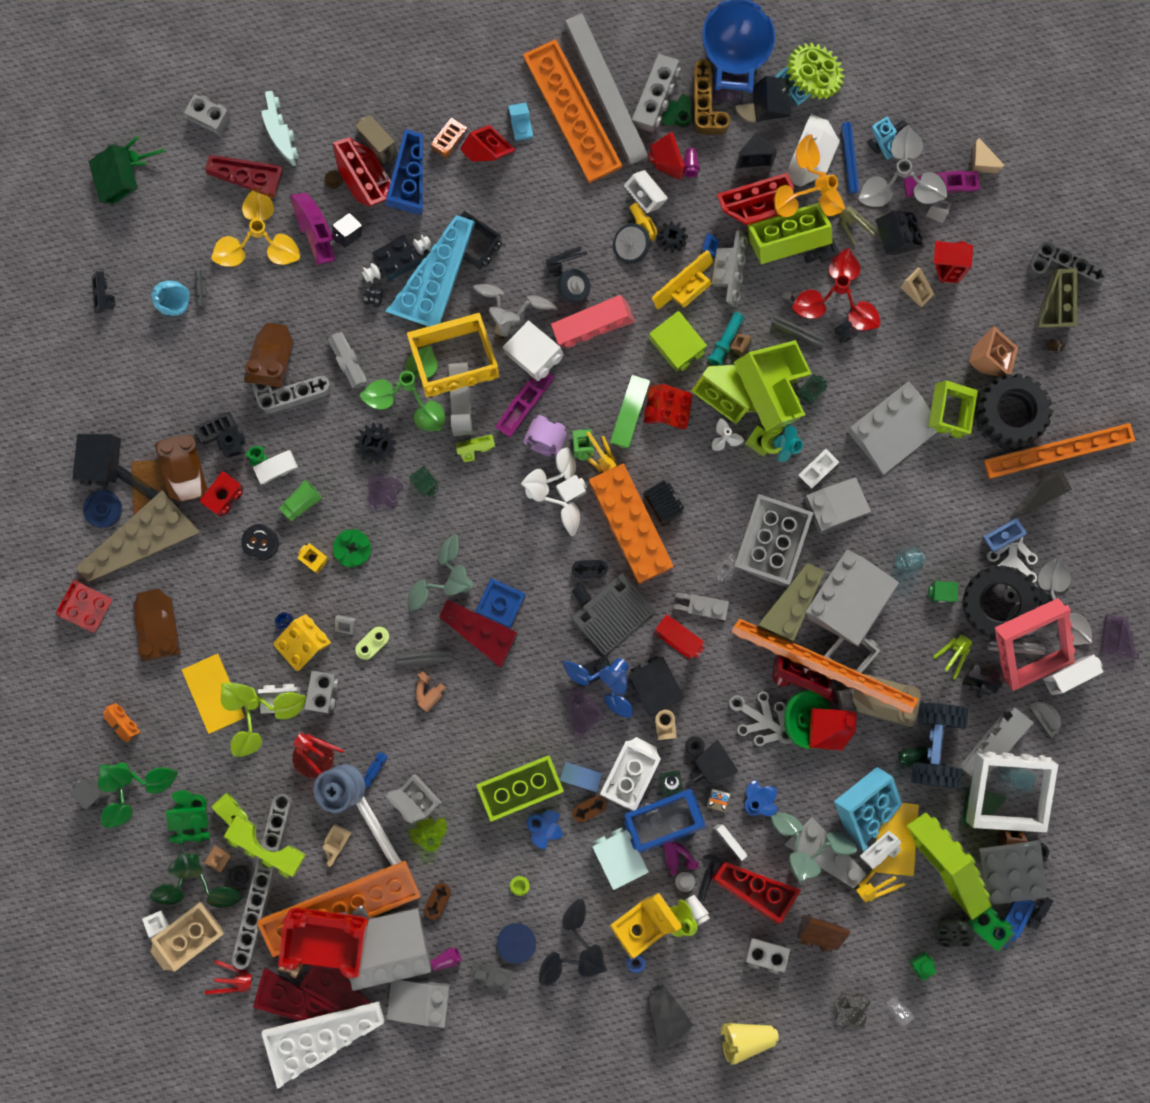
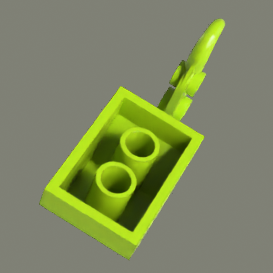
[691,365,800,454]

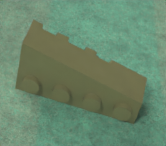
[757,563,825,642]

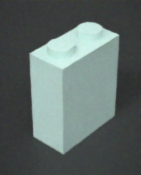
[592,827,649,890]

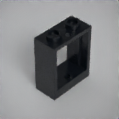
[460,210,502,270]

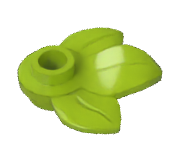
[669,899,698,937]

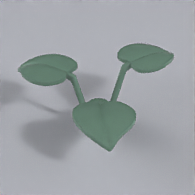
[408,534,473,612]
[770,812,858,883]

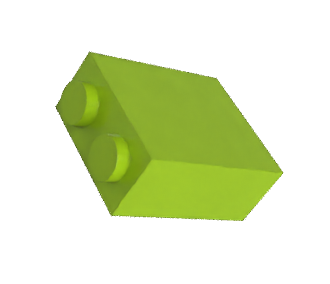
[648,311,707,372]

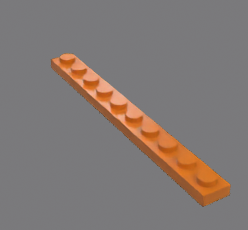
[731,619,919,714]

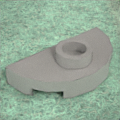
[1029,702,1061,738]

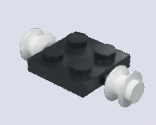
[361,235,432,284]

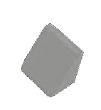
[926,200,952,223]

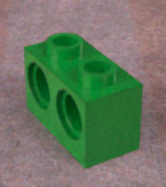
[967,907,1016,952]

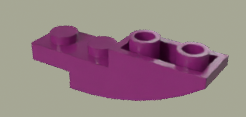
[903,170,980,198]
[289,192,336,265]

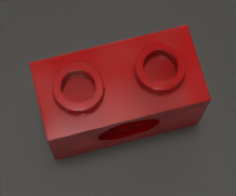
[199,471,244,517]

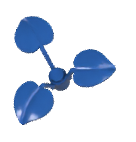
[562,658,633,718]

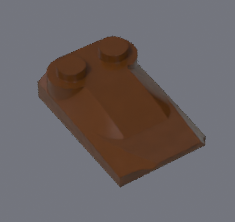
[244,323,294,387]
[155,435,207,502]
[133,589,181,662]

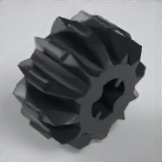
[656,221,688,254]

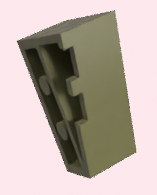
[1034,268,1077,327]

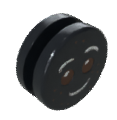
[241,524,279,561]

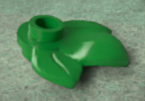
[171,790,207,810]

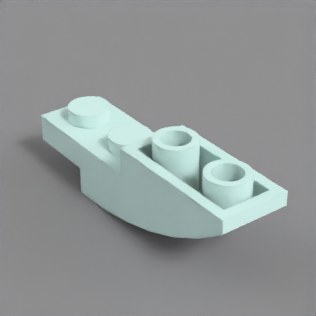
[261,91,298,166]

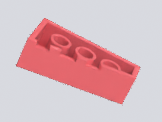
[551,295,635,349]

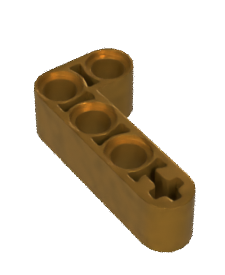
[693,59,730,135]

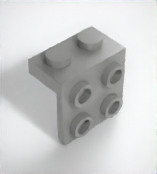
[386,774,442,824]

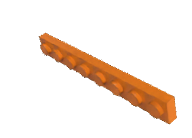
[983,423,1136,479]

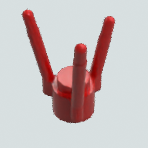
[293,733,344,775]
[205,960,252,995]

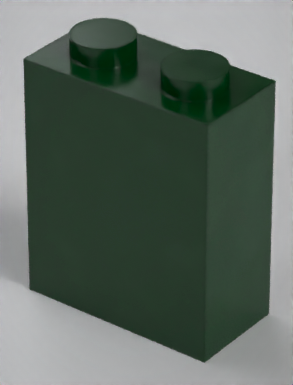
[88,144,138,204]

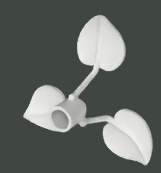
[521,447,580,536]

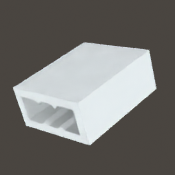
[503,320,564,381]
[1043,655,1103,695]

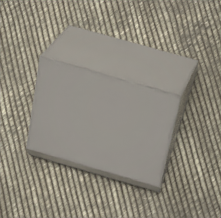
[335,615,357,635]

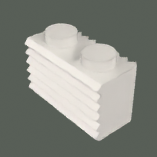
[624,170,668,213]

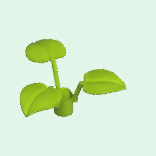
[221,683,306,757]

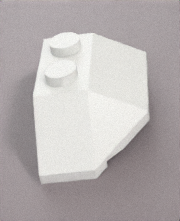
[787,114,839,187]

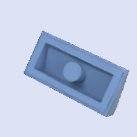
[983,517,1027,553]

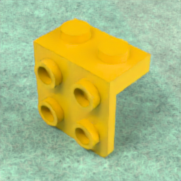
[274,614,331,671]

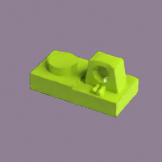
[455,434,495,462]

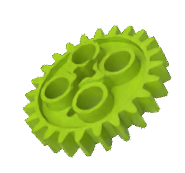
[786,43,845,100]

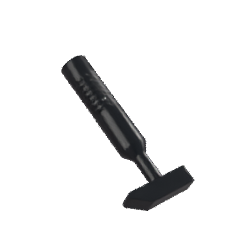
[867,120,907,154]
[697,854,721,901]

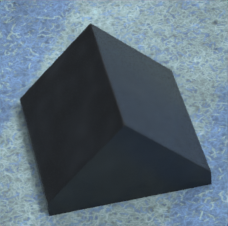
[753,76,791,122]
[736,133,777,169]

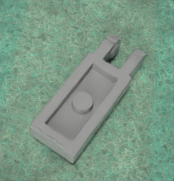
[673,593,729,621]

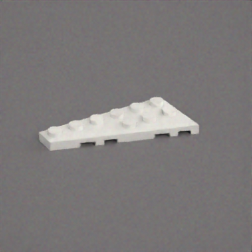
[262,1002,384,1089]

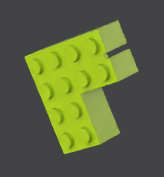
[733,340,812,432]
[907,812,991,920]

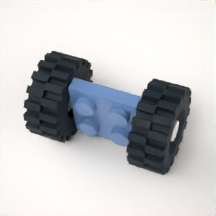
[911,702,969,789]

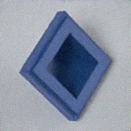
[701,233,720,258]

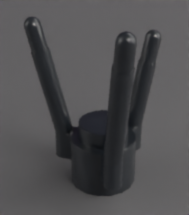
[546,246,588,277]

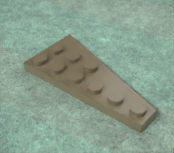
[76,490,201,582]

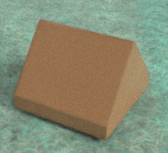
[730,334,752,357]

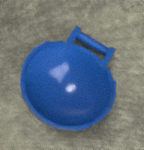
[702,0,775,93]

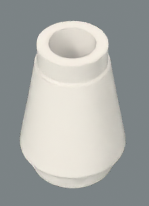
[685,895,710,926]

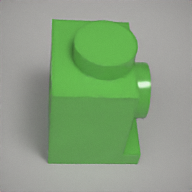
[572,429,594,461]

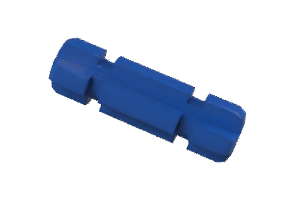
[363,752,388,788]

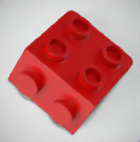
[644,384,693,430]

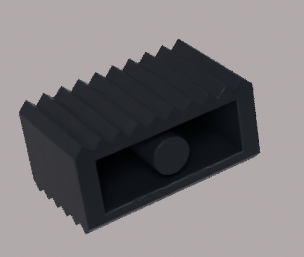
[644,480,684,526]

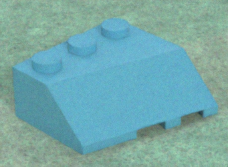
[834,767,902,852]

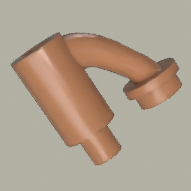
[416,671,446,712]

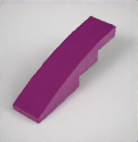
[495,373,555,438]

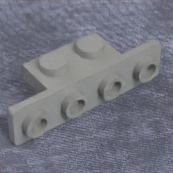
[712,230,748,307]

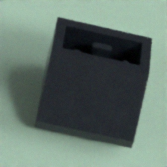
[875,210,924,255]

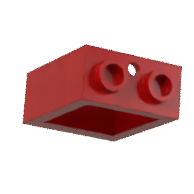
[653,614,704,660]

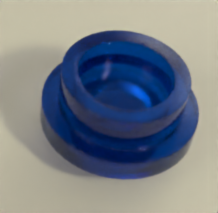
[275,612,294,631]

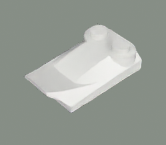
[600,737,661,811]

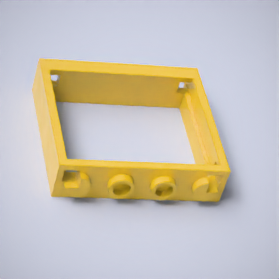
[407,313,500,398]

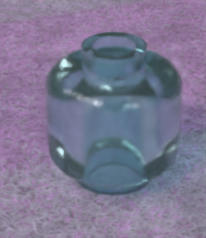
[895,547,925,574]

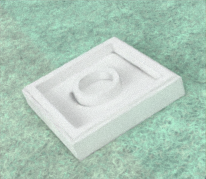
[713,824,747,861]

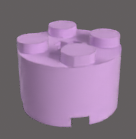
[523,415,567,457]

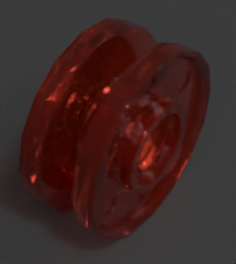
[292,737,335,778]

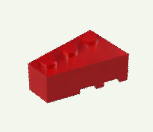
[933,241,973,284]

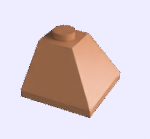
[969,326,1018,377]

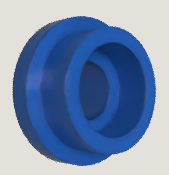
[626,954,646,973]

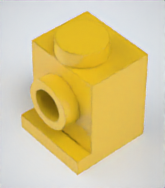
[297,543,330,574]

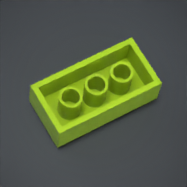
[748,203,832,264]
[476,755,564,822]

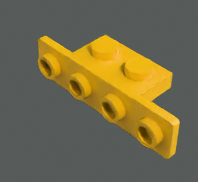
[652,250,713,310]

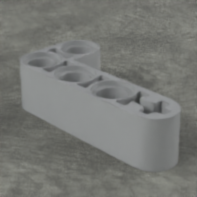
[449,362,472,436]
[252,376,332,414]

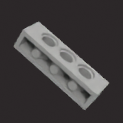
[632,54,682,134]

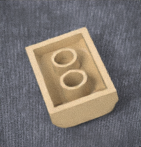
[150,902,224,972]

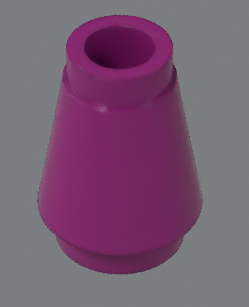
[683,148,700,178]
[431,947,462,972]

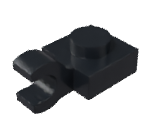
[804,237,840,264]

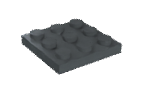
[979,840,1047,905]

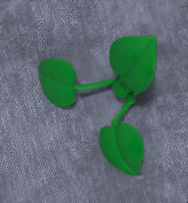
[97,762,178,828]

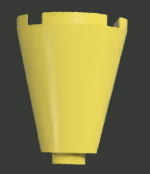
[721,1023,779,1065]

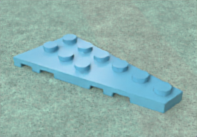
[386,215,475,327]

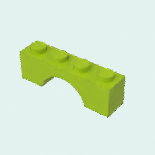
[224,815,307,878]

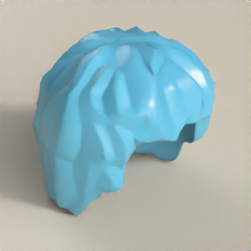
[151,280,190,316]

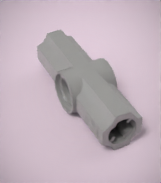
[328,332,368,390]

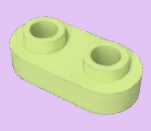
[356,627,389,660]

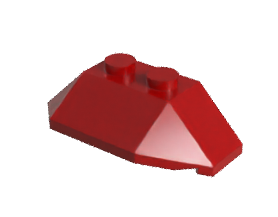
[333,137,391,207]
[717,173,794,225]

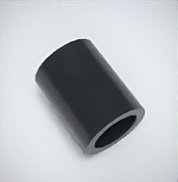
[571,584,592,606]

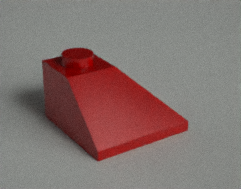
[460,125,516,162]
[648,132,685,180]
[809,709,857,751]

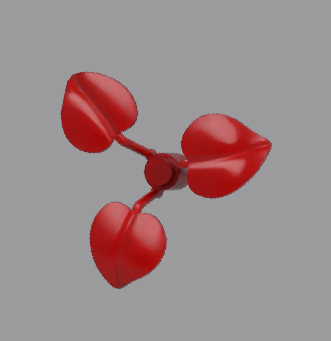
[792,248,880,331]

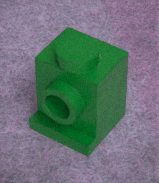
[908,951,937,981]

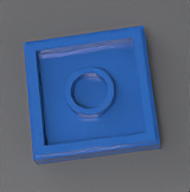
[475,578,526,629]

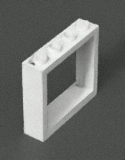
[966,751,1058,832]

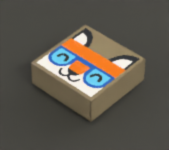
[706,788,731,812]

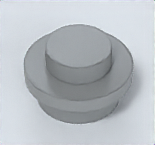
[675,872,695,892]

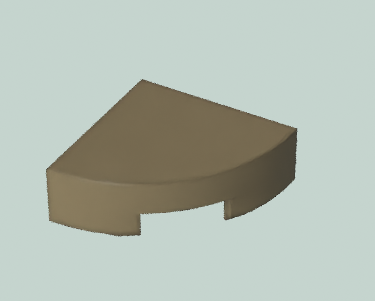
[735,104,756,124]

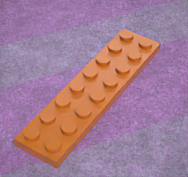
[523,39,622,184]
[257,860,421,957]

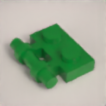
[165,806,210,844]

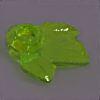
[408,816,447,852]

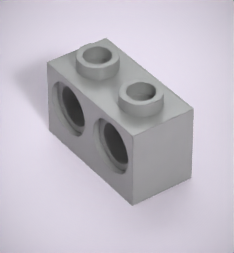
[184,94,231,135]
[305,671,339,714]
[744,937,790,975]

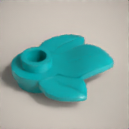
[773,425,803,462]

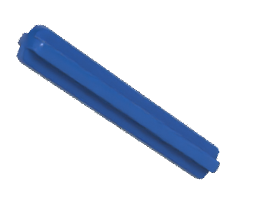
[841,122,859,194]

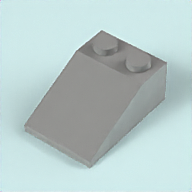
[804,477,871,534]
[387,979,450,1028]

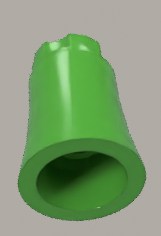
[279,479,323,521]

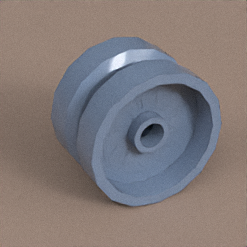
[314,764,365,813]

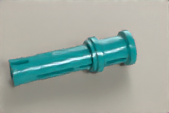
[707,312,745,366]

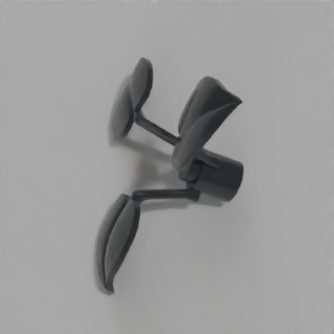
[539,898,607,985]

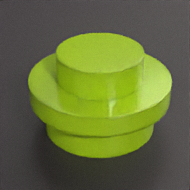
[510,876,530,896]

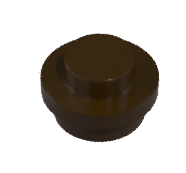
[324,170,343,189]
[1046,339,1065,352]

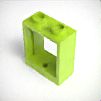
[928,380,978,438]

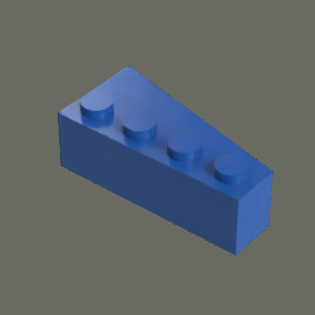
[386,129,423,215]

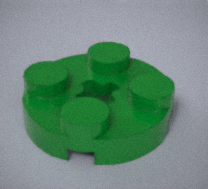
[333,529,372,568]

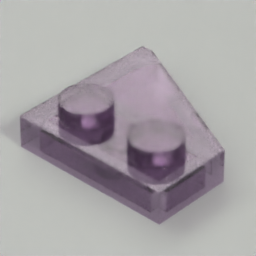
[1100,614,1139,659]

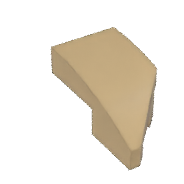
[323,823,352,867]

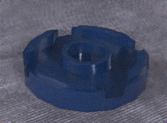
[83,490,122,528]
[497,923,536,963]

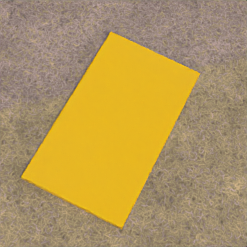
[182,654,245,734]
[876,803,919,876]

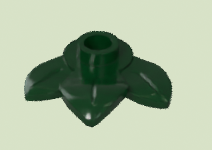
[661,93,692,128]

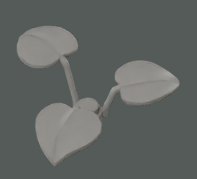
[858,125,947,207]
[471,284,558,337]
[1006,558,1092,645]

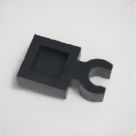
[1026,897,1054,930]

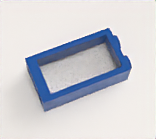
[623,789,707,853]

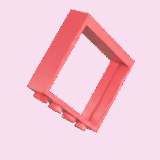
[995,598,1076,691]

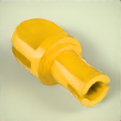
[629,202,657,242]

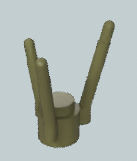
[839,206,879,246]

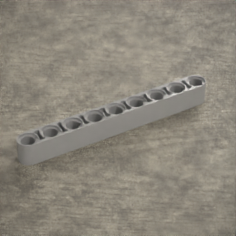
[564,13,647,165]
[232,794,293,969]

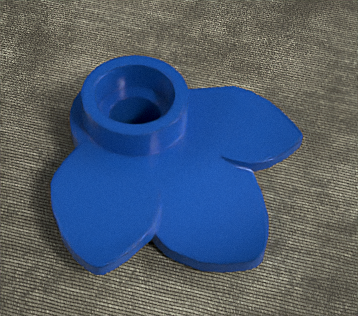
[744,780,778,817]
[526,810,563,849]

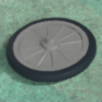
[613,224,650,263]

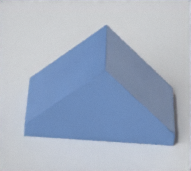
[560,762,602,792]

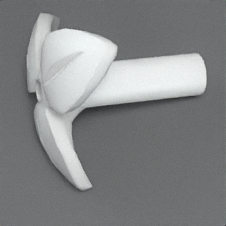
[712,418,744,451]

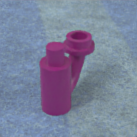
[664,842,699,875]

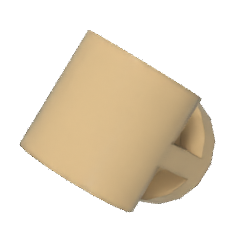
[655,710,677,740]

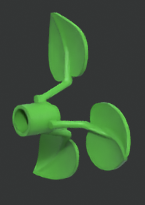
[359,346,445,431]

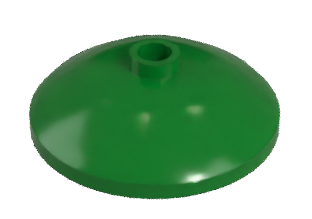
[784,690,831,749]

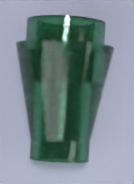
[898,747,928,767]

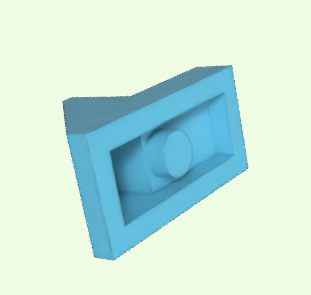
[508,103,533,141]

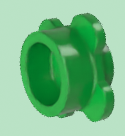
[246,446,268,466]

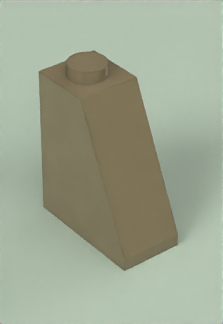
[355,115,398,166]

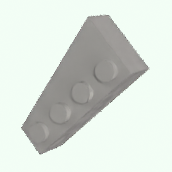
[958,707,1034,781]

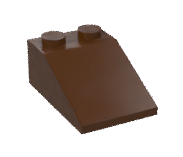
[797,915,850,953]

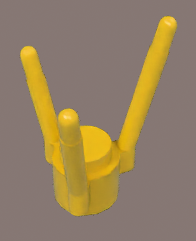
[587,432,617,472]
[857,864,905,903]

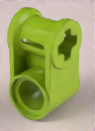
[212,792,248,826]

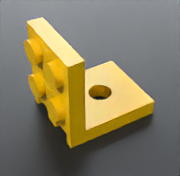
[609,893,682,959]

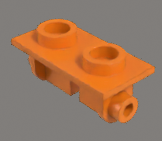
[103,703,141,743]

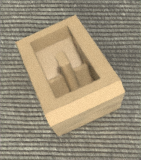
[971,138,1004,174]
[900,267,934,307]

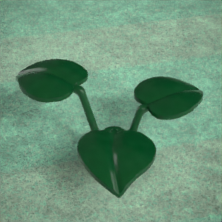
[149,852,243,908]

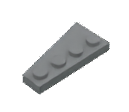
[784,817,867,888]

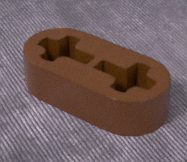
[572,796,607,822]
[424,883,451,920]

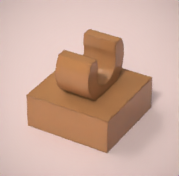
[204,845,233,873]

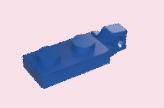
[998,900,1036,948]

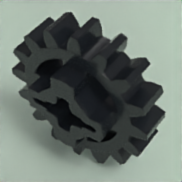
[354,423,397,465]

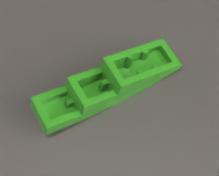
[610,375,650,449]

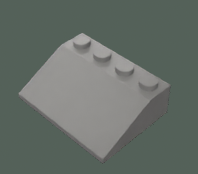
[847,381,937,475]
[734,494,814,588]
[806,549,899,647]
[350,908,431,991]

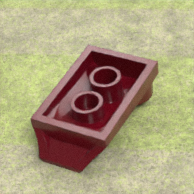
[772,655,834,703]

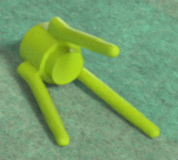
[933,635,973,680]

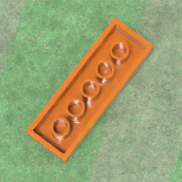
[589,463,674,585]

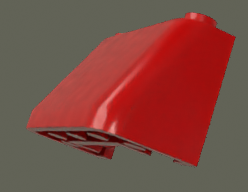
[278,908,369,979]

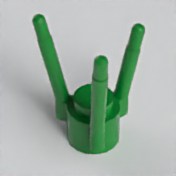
[125,136,166,166]

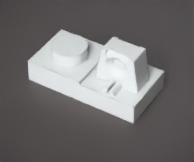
[860,831,901,869]

